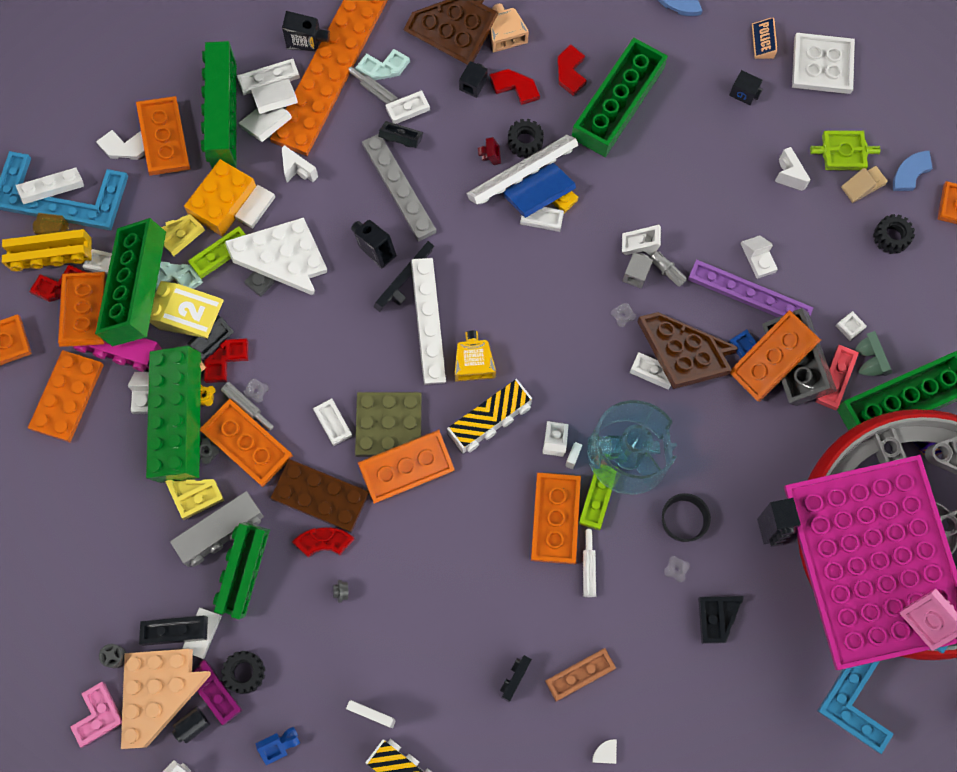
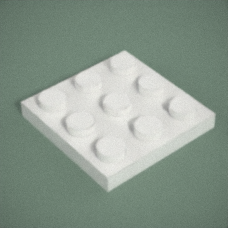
[792,33,855,94]

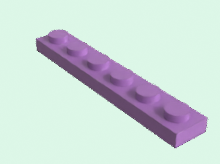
[688,259,813,317]

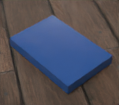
[503,163,576,218]

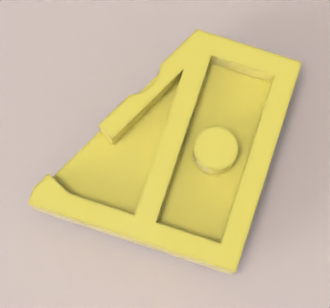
[161,214,205,256]
[165,479,224,520]

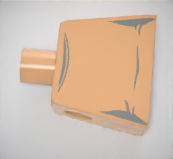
[489,3,529,53]

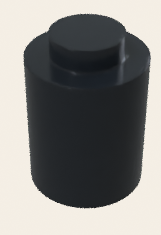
[172,706,210,743]

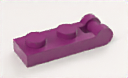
[192,659,242,725]

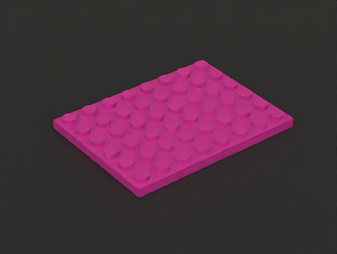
[784,455,957,670]

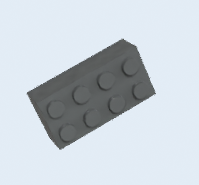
[762,308,837,406]

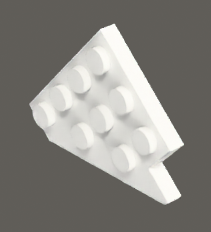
[225,218,327,295]

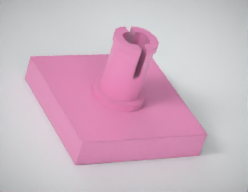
[899,589,957,651]

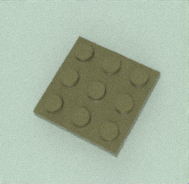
[355,392,422,457]

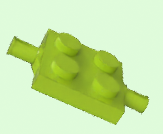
[810,131,881,170]

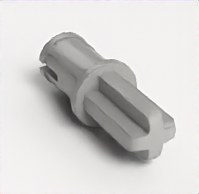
[650,251,686,287]

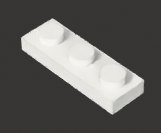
[16,168,84,205]

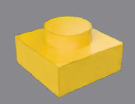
[552,191,579,214]

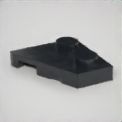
[698,596,743,644]

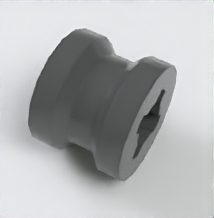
[99,644,126,669]

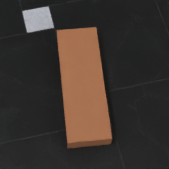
[545,648,616,702]

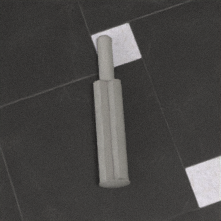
[349,67,398,104]
[221,382,273,430]

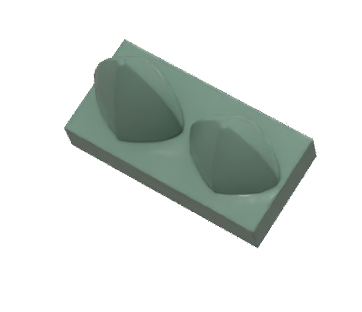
[855,331,892,376]

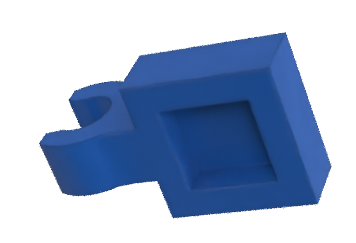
[255,727,300,765]

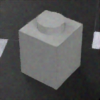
[623,252,653,289]

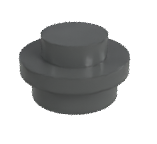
[333,580,348,603]

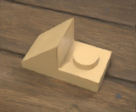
[841,166,888,203]

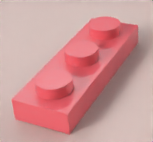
[816,345,859,411]

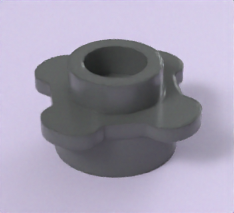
[200,438,220,464]

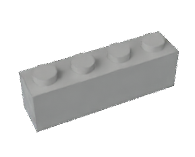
[170,491,264,567]

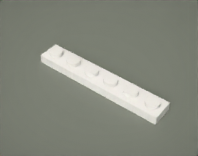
[467,135,578,205]
[411,258,446,385]

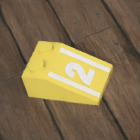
[150,281,224,338]

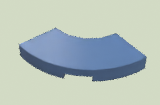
[658,0,702,16]
[893,151,933,191]

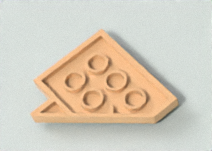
[121,649,211,749]

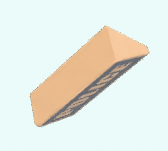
[752,18,777,59]

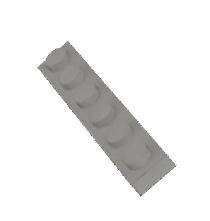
[362,134,436,242]

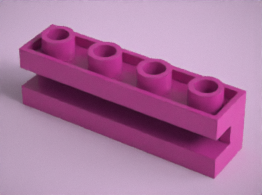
[73,338,162,372]

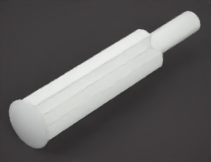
[583,529,596,598]

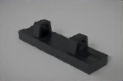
[374,241,434,312]

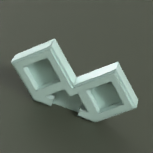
[355,49,410,80]
[156,261,203,290]

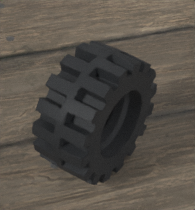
[508,119,544,158]
[873,214,915,254]
[221,651,265,694]

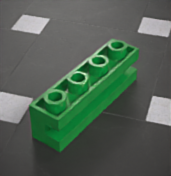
[213,522,270,620]

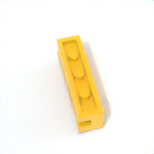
[2,229,92,272]

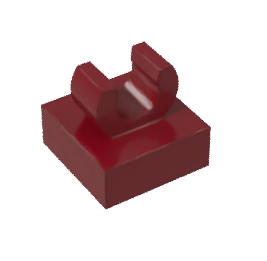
[478,137,501,165]

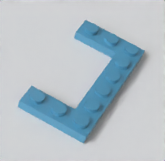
[0,151,129,231]
[817,646,948,754]

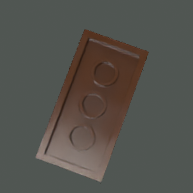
[270,459,369,533]

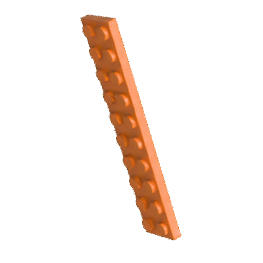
[270,0,388,156]

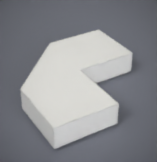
[96,130,145,160]

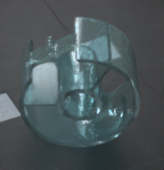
[587,400,677,494]

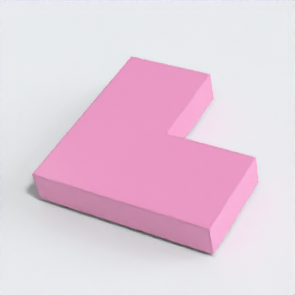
[70,682,122,748]

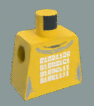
[455,330,496,382]

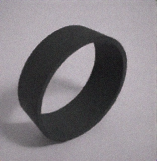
[662,493,711,542]

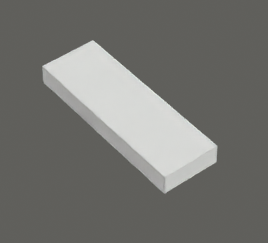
[237,59,300,95]

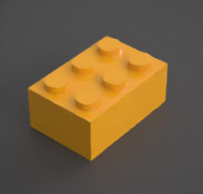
[184,159,256,237]

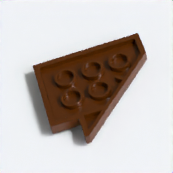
[403,0,498,65]
[637,312,738,389]

